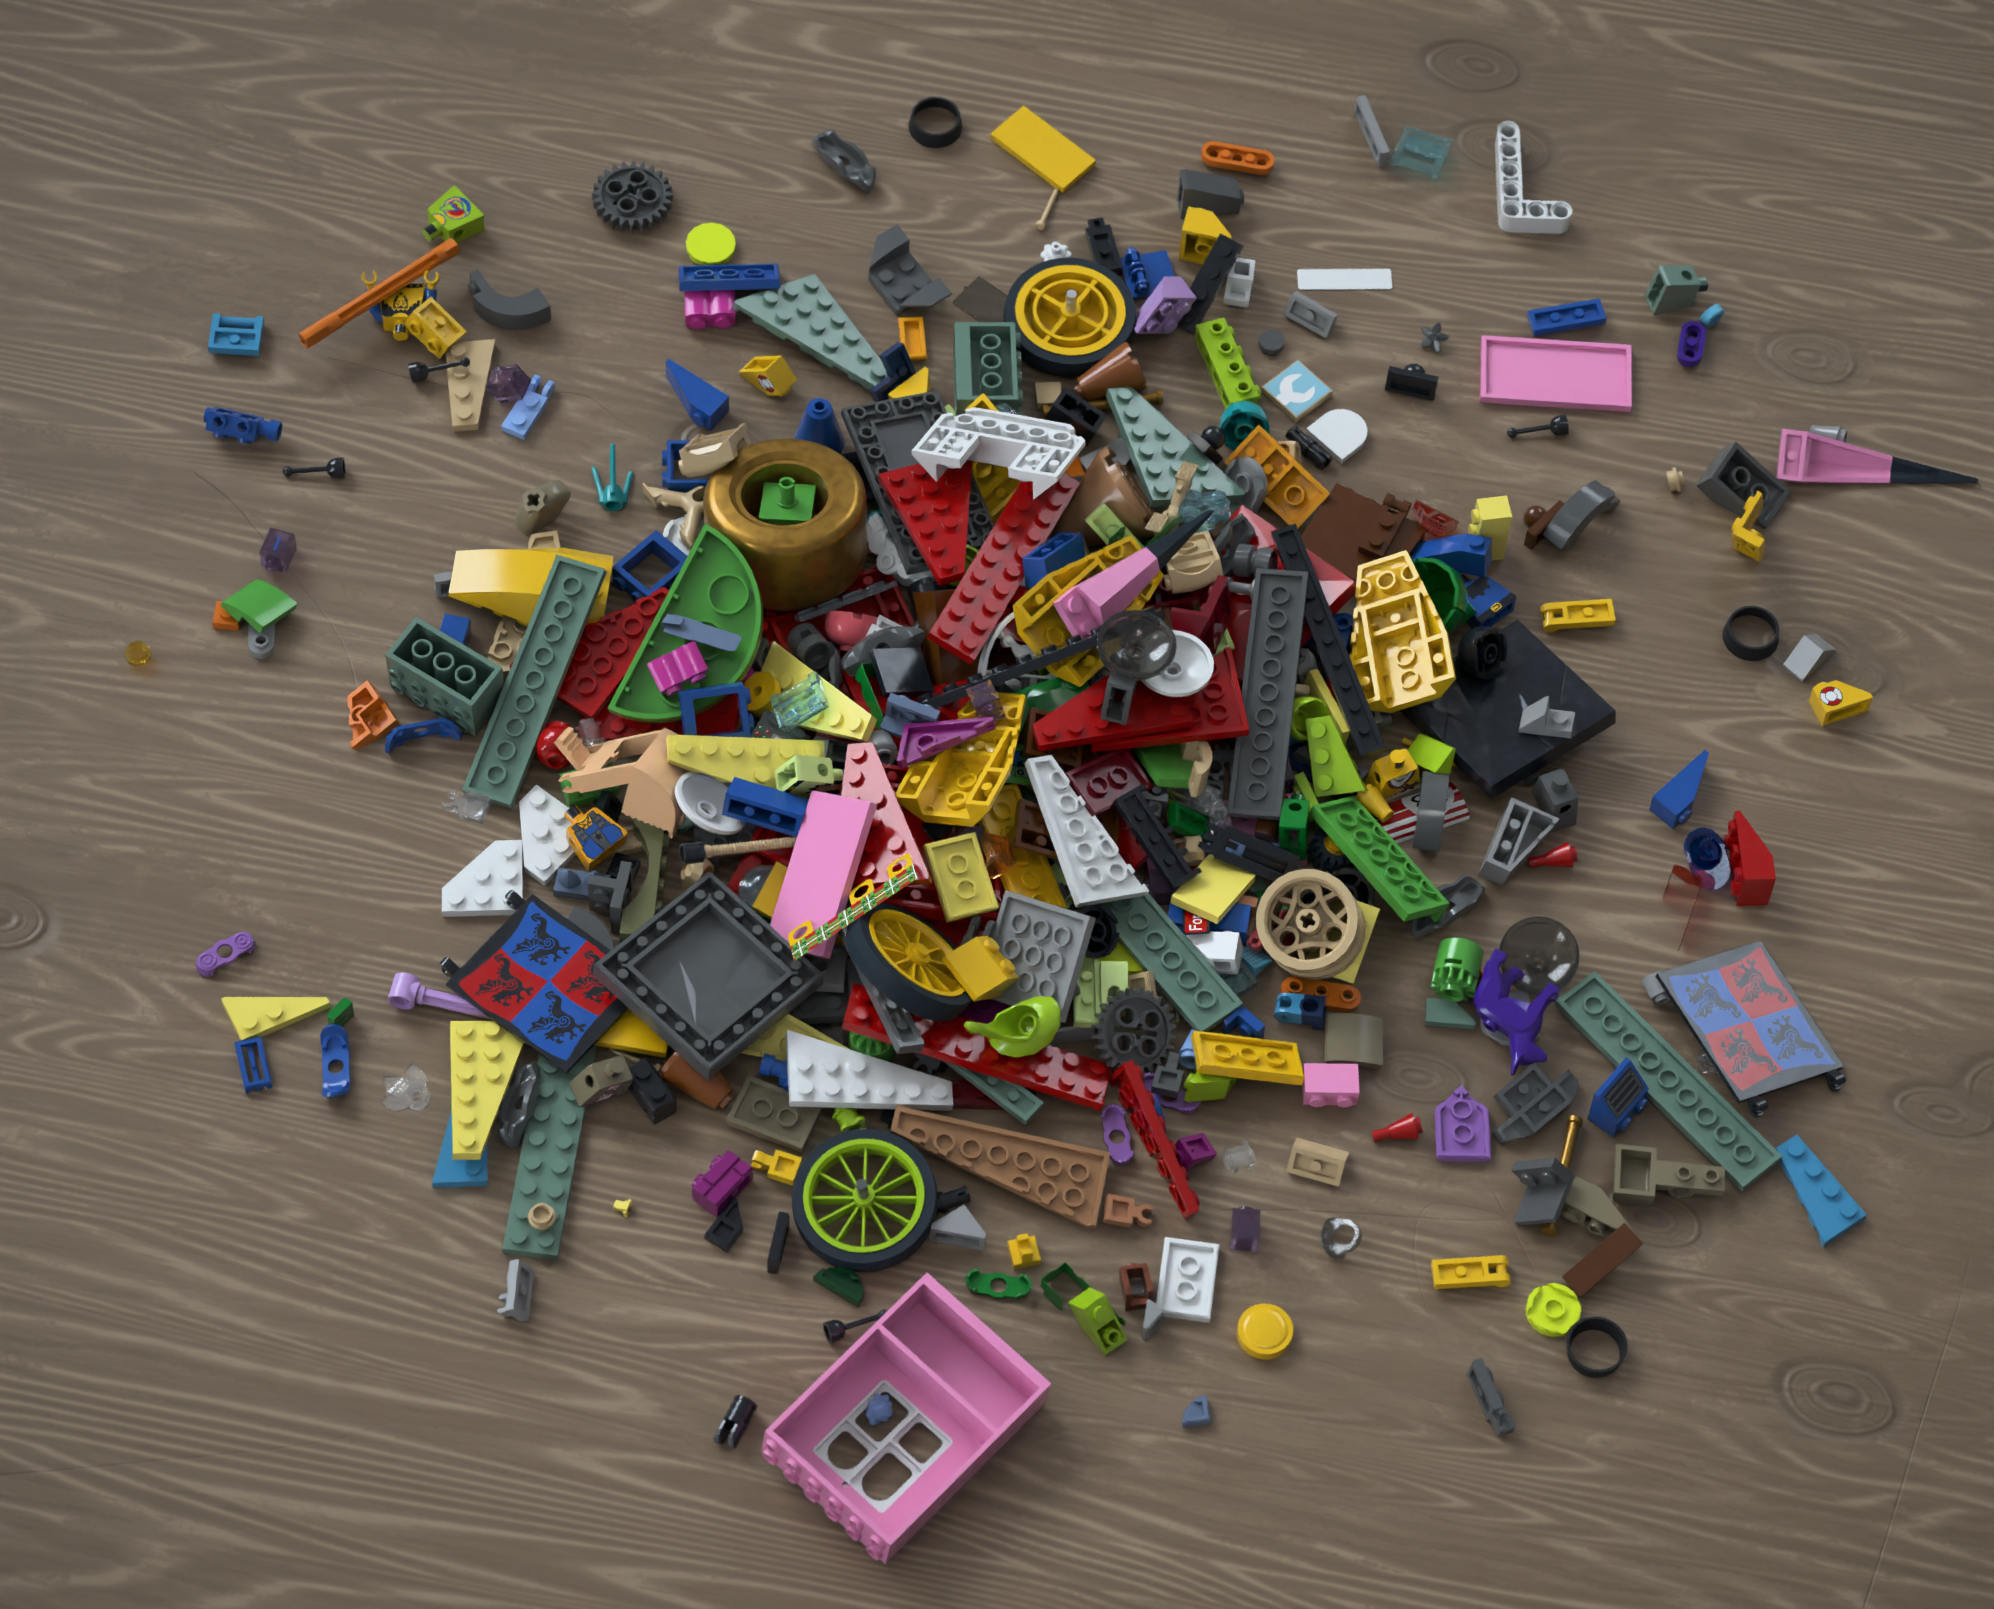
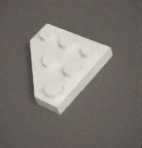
[519,785,576,886]
[442,840,523,917]

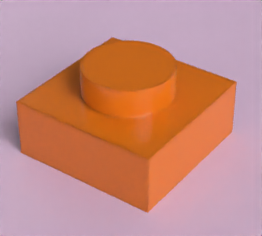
[212,601,241,631]

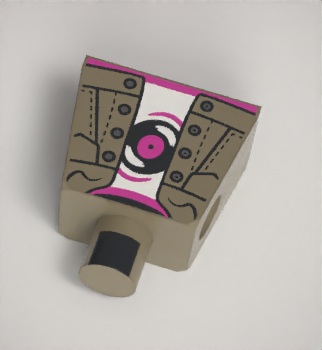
[569,1056,633,1107]

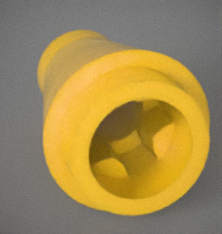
[1356,784,1394,823]

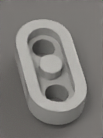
[248,624,276,659]

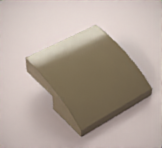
[1325,1013,1383,1070]

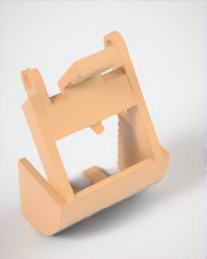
[554,727,691,838]

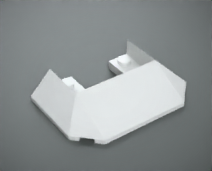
[912,407,1085,500]

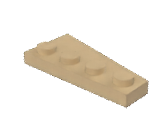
[446,339,496,432]

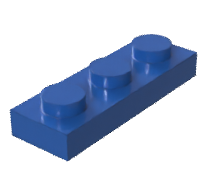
[1527,298,1607,336]

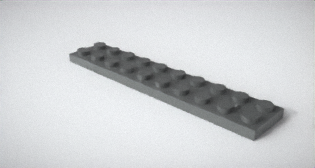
[1227,568,1309,821]

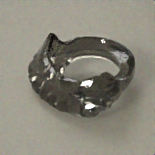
[1321,1217,1362,1260]

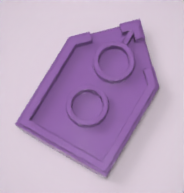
[1434,1085,1491,1162]

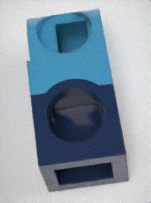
[1274,993,1327,1030]

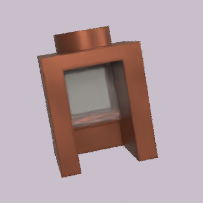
[1119,1263,1154,1311]

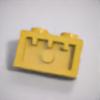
[404,297,467,359]

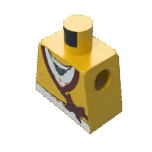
[1365,749,1420,801]

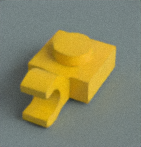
[751,1150,802,1186]

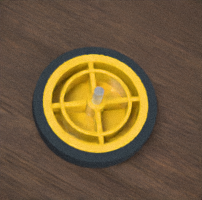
[1004,258,1136,377]

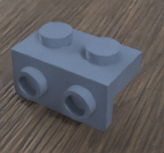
[880,693,940,738]

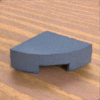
[1182,1395,1211,1427]

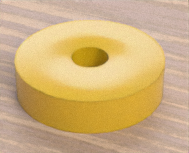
[744,672,781,714]

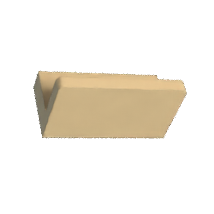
[1286,1138,1349,1187]

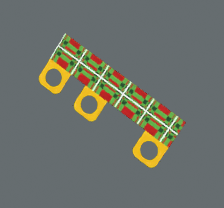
[788,854,917,961]

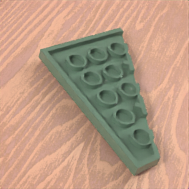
[732,274,888,391]
[1106,387,1245,507]

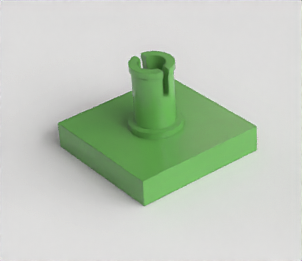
[759,477,816,525]

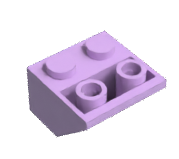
[1134,276,1197,334]

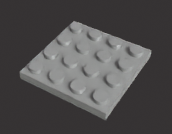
[992,890,1096,1023]

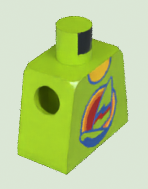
[422,185,485,243]

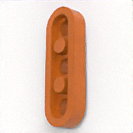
[1201,141,1274,175]
[1280,977,1361,1013]

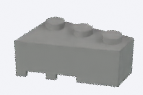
[1478,797,1560,885]

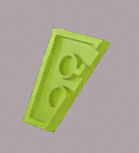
[1305,715,1368,797]

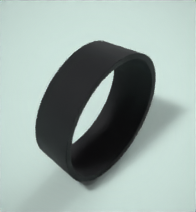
[908,97,962,148]
[1722,606,1779,661]
[1567,1316,1628,1378]

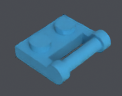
[208,313,265,356]

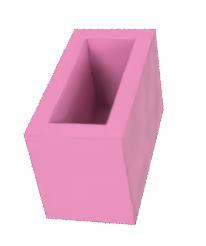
[1302,1063,1359,1108]

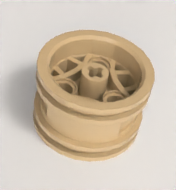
[1256,869,1366,980]

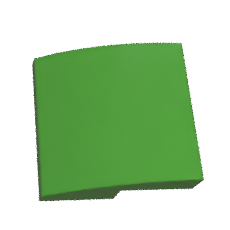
[221,579,297,633]

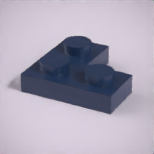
[870,342,916,402]

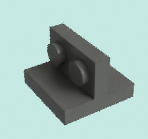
[588,861,633,935]

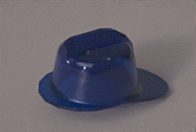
[1684,827,1731,890]

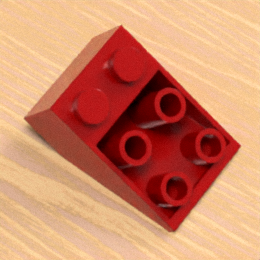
[1724,811,1776,906]

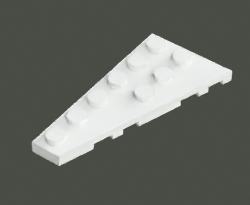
[1024,755,1149,907]
[786,1030,953,1111]

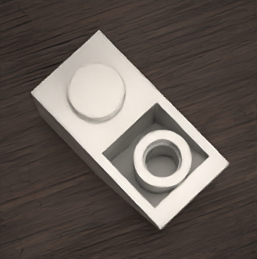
[1186,931,1243,974]

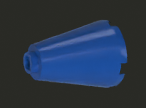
[794,398,844,454]

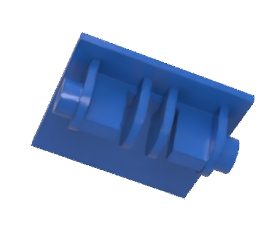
[1120,247,1175,299]

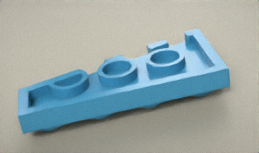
[432,1110,488,1188]
[1776,1134,1867,1247]

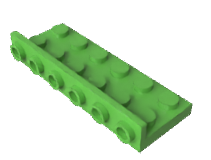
[1309,796,1450,922]

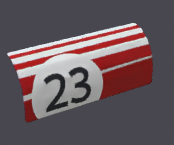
[1370,782,1470,843]

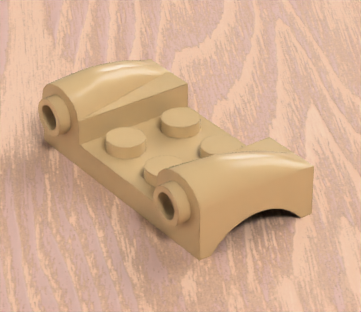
[679,423,751,478]
[1154,522,1223,594]

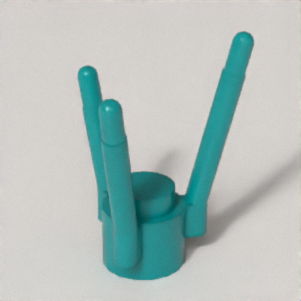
[591,443,633,511]

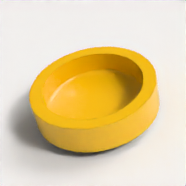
[1237,1303,1293,1360]

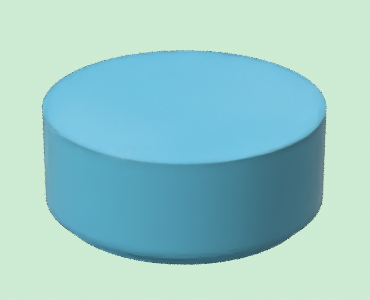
[1699,304,1725,327]

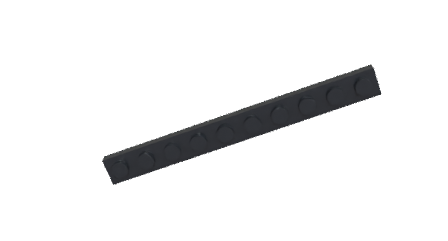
[1271,524,1386,760]
[917,606,1165,709]

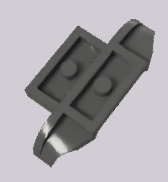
[1491,1062,1578,1144]

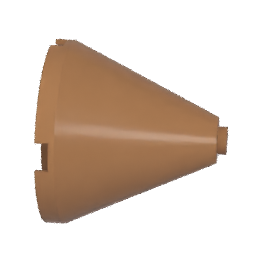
[1050,445,1155,547]

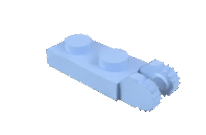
[501,374,555,440]

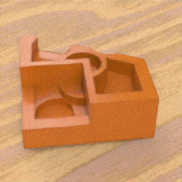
[347,680,401,750]

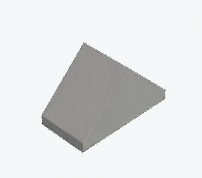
[1783,634,1836,682]
[930,1205,986,1251]

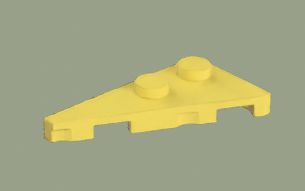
[221,997,330,1041]

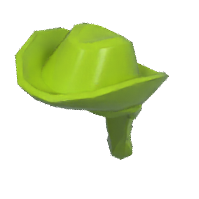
[964,996,1061,1058]

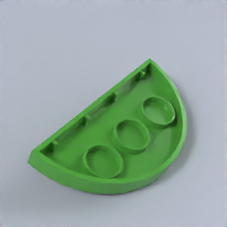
[607,524,764,723]

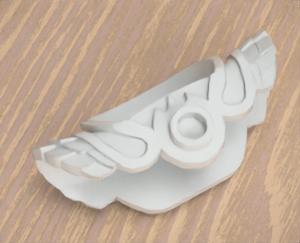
[867,513,936,586]

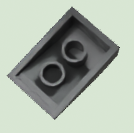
[1696,442,1791,529]

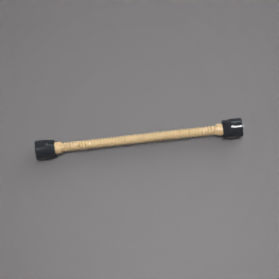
[679,836,797,865]

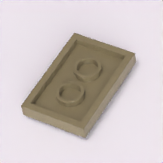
[726,1075,823,1153]

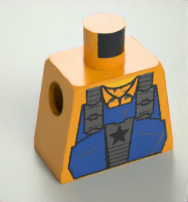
[564,805,628,872]

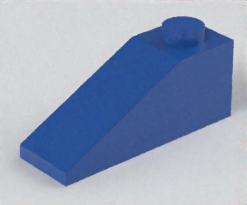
[666,359,729,431]
[1411,533,1492,577]
[1649,750,1709,829]

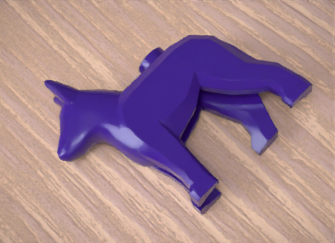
[1473,948,1560,1076]

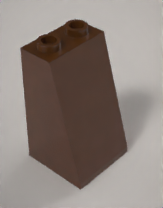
[913,589,988,686]

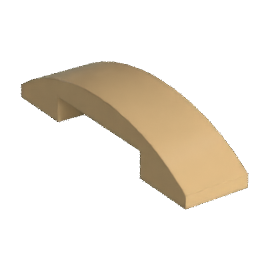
[1180,740,1213,797]

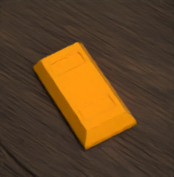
[898,317,927,361]

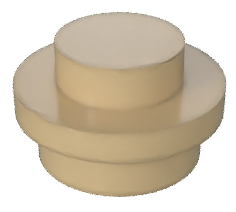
[1666,467,1685,492]
[528,1203,556,1230]

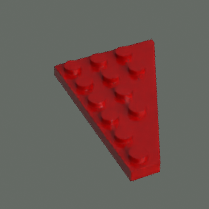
[878,460,972,586]
[1090,647,1249,752]

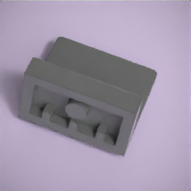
[1511,1157,1575,1225]

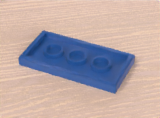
[679,264,780,291]

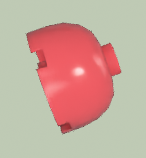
[825,611,877,652]

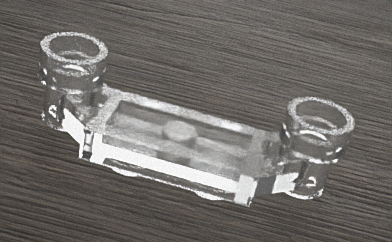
[1147,776,1232,834]

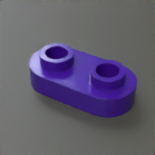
[1677,321,1706,367]

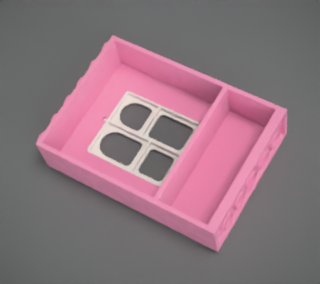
[761,1273,1051,1564]

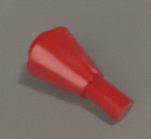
[1528,842,1578,868]
[1371,1113,1423,1142]

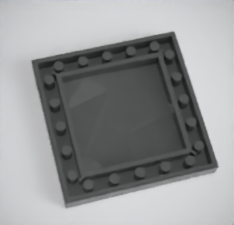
[592,871,824,1081]

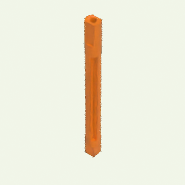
[298,238,460,349]

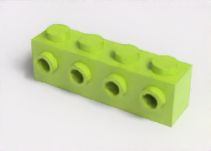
[1194,317,1261,410]

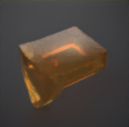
[979,833,1017,880]

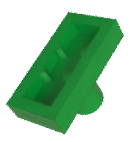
[1165,802,1211,843]

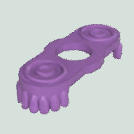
[196,932,256,977]
[1142,1072,1200,1114]
[1101,1104,1134,1166]

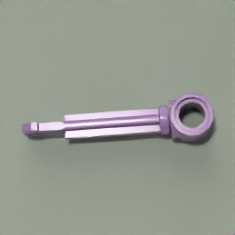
[388,972,492,1020]

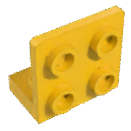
[1731,491,1765,562]

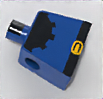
[1460,574,1517,629]

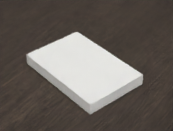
[1156,1237,1220,1323]

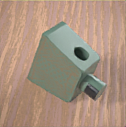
[1644,265,1708,315]

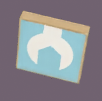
[1261,360,1333,423]

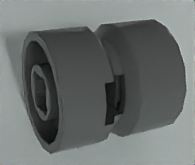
[1233,543,1278,579]
[787,623,833,670]

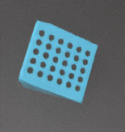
[1240,946,1272,978]

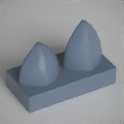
[553,867,611,901]

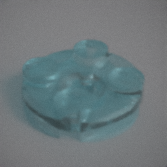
[1178,490,1231,531]

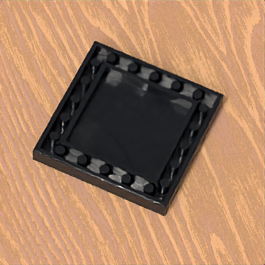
[1399,620,1616,799]

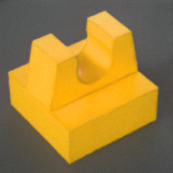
[1007,1233,1041,1270]

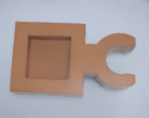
[1103,1194,1153,1228]

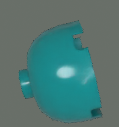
[1219,401,1270,451]

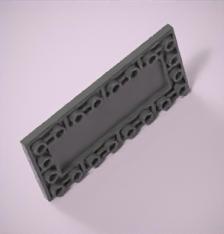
[841,390,994,575]

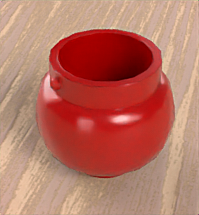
[535,721,574,769]

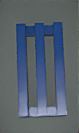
[234,1037,272,1093]

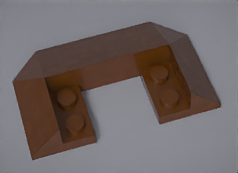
[1006,707,1121,860]

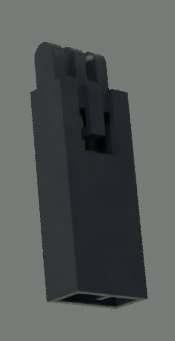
[1198,822,1300,882]

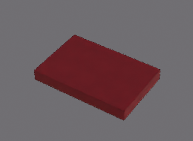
[1065,749,1154,817]

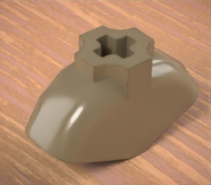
[515,480,571,536]

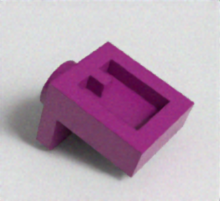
[1175,1133,1217,1173]

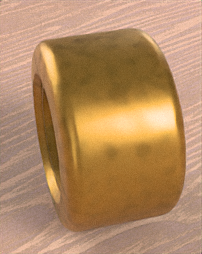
[703,438,867,611]

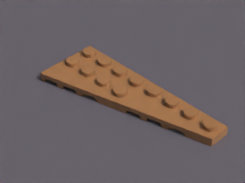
[890,1105,1110,1230]

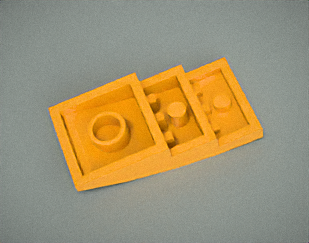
[1224,425,1331,529]

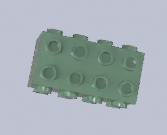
[385,617,504,736]

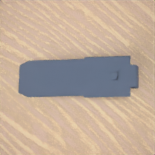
[661,614,742,651]

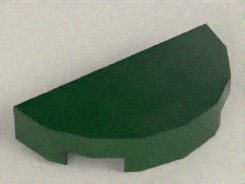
[813,1266,864,1308]

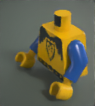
[362,270,440,341]

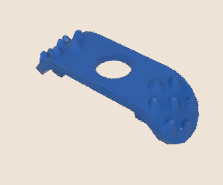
[385,718,462,754]
[320,1024,351,1099]

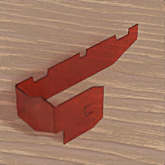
[1662,864,1704,951]

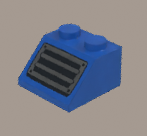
[1587,1057,1649,1138]

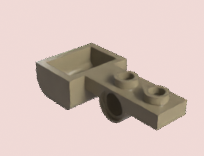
[1613,1144,1725,1207]

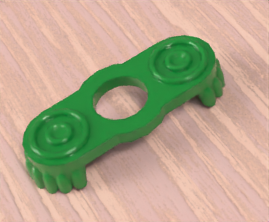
[965,1268,1032,1299]

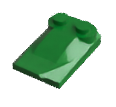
[1012,677,1089,738]

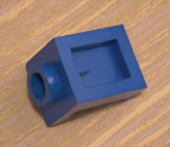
[1222,1005,1265,1039]

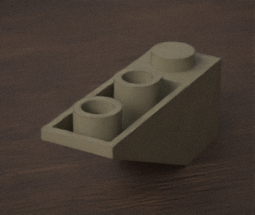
[1561,1176,1638,1238]

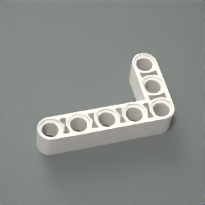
[1495,121,1573,234]

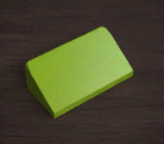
[1408,733,1456,774]

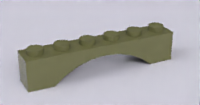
[620,818,670,943]

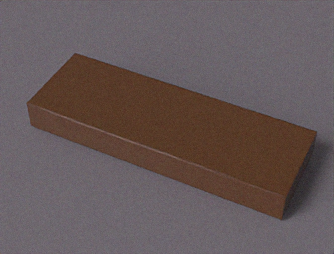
[1562,1223,1643,1299]

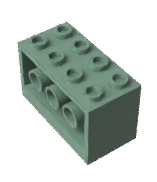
[953,322,1023,416]

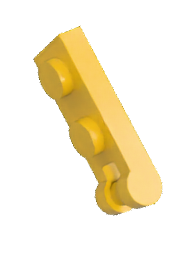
[1540,599,1616,633]
[1431,1255,1511,1290]

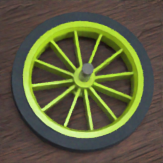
[792,1129,938,1272]

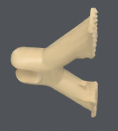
[1145,461,1199,534]
[642,483,705,551]

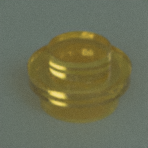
[125,641,151,666]

